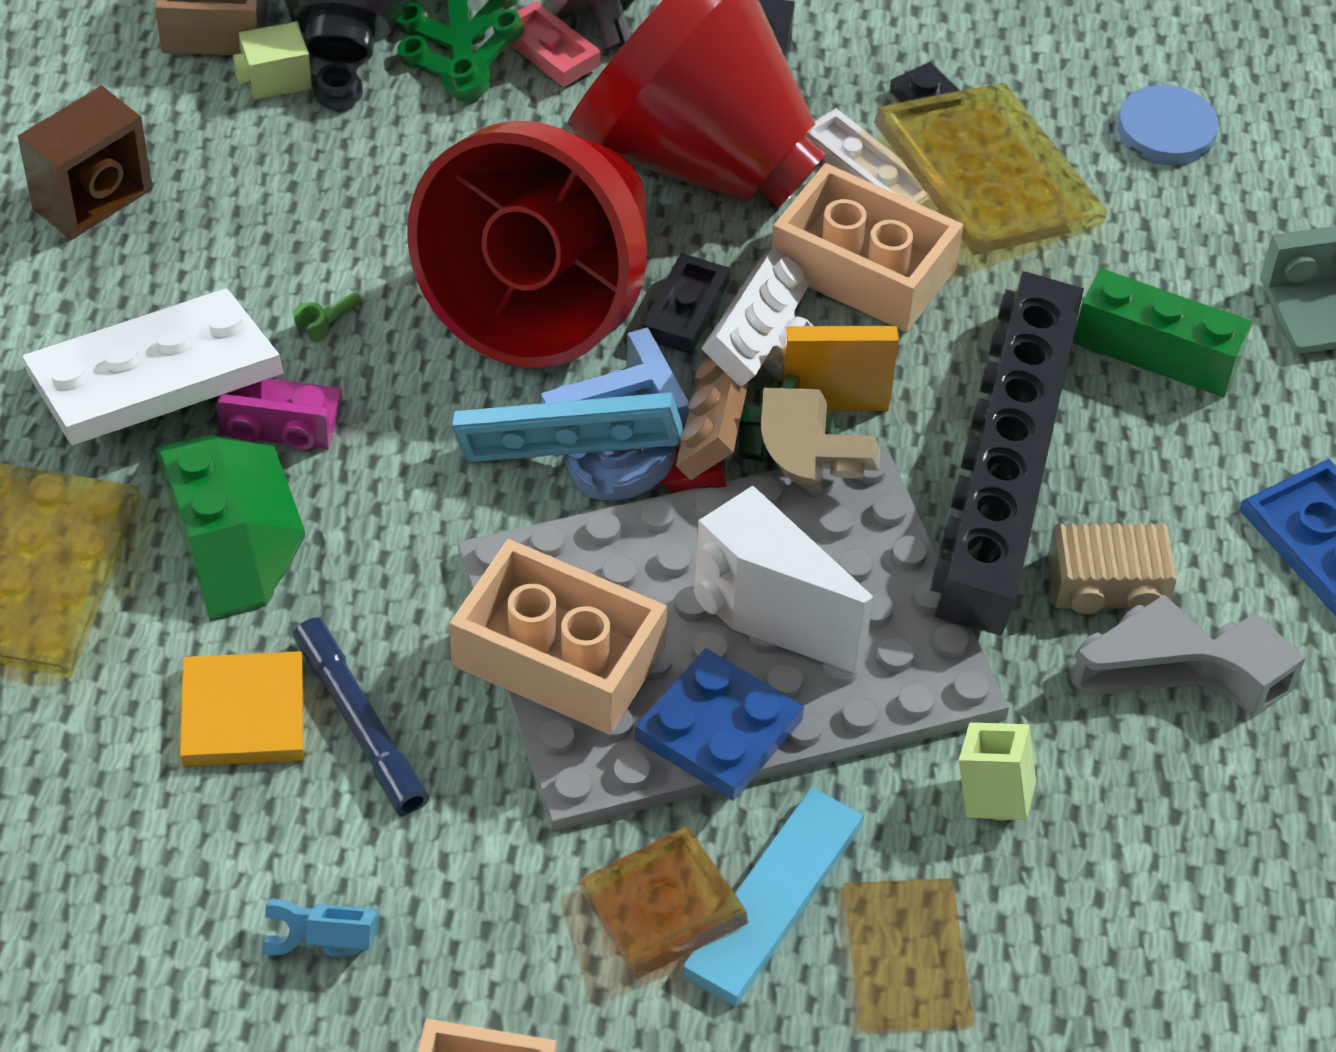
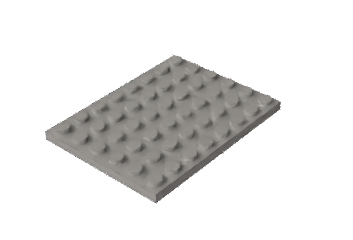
[458,445,1009,832]

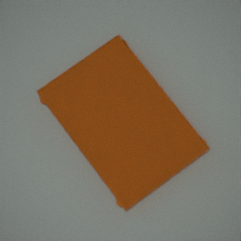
[841,878,975,1031]

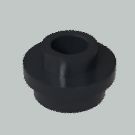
[313,63,363,109]

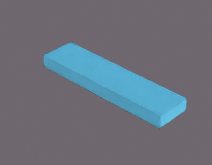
[452,392,684,462]
[682,787,864,1007]

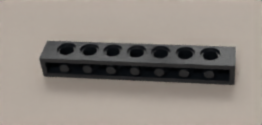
[930,271,1084,636]

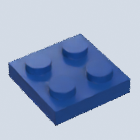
[635,648,804,801]

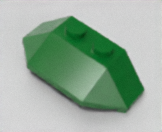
[153,434,305,621]

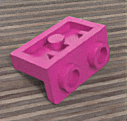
[216,379,343,450]

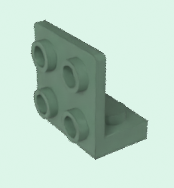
[1260,226,1336,354]

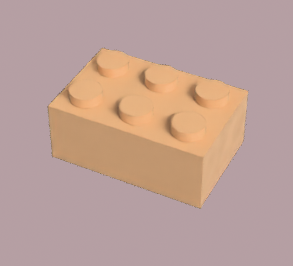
[771,163,964,333]
[449,539,667,735]

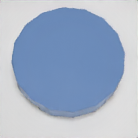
[1117,85,1219,166]
[565,445,676,501]

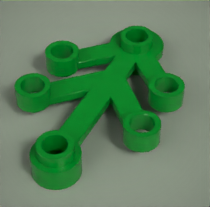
[397,0,525,102]

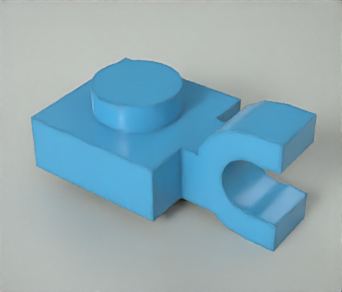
[262,899,379,957]

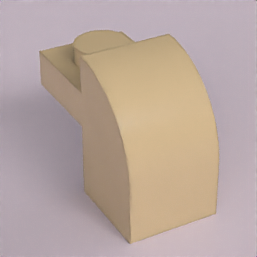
[761,388,880,491]

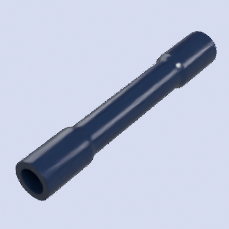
[293,618,429,816]

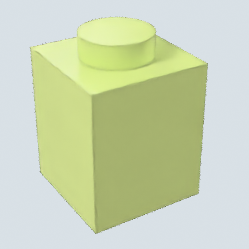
[233,21,312,100]
[959,722,1037,821]

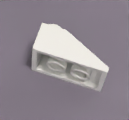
[694,486,873,674]

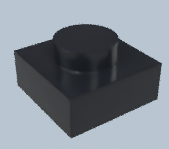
[889,62,960,120]

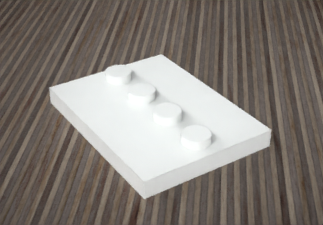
[22,288,284,446]

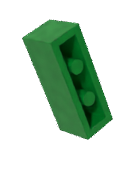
[1073,268,1253,398]

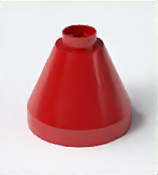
[567,0,827,209]
[407,121,647,368]

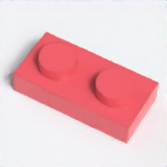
[509,1,601,88]

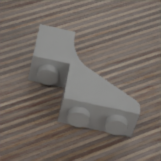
[1071,594,1306,718]

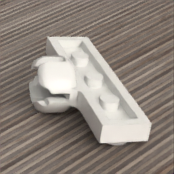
[702,247,813,388]

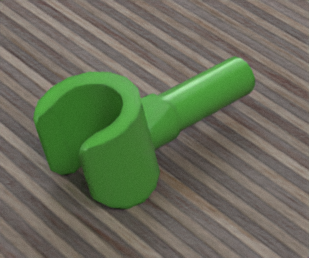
[293,291,361,342]

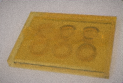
[874,82,1108,255]

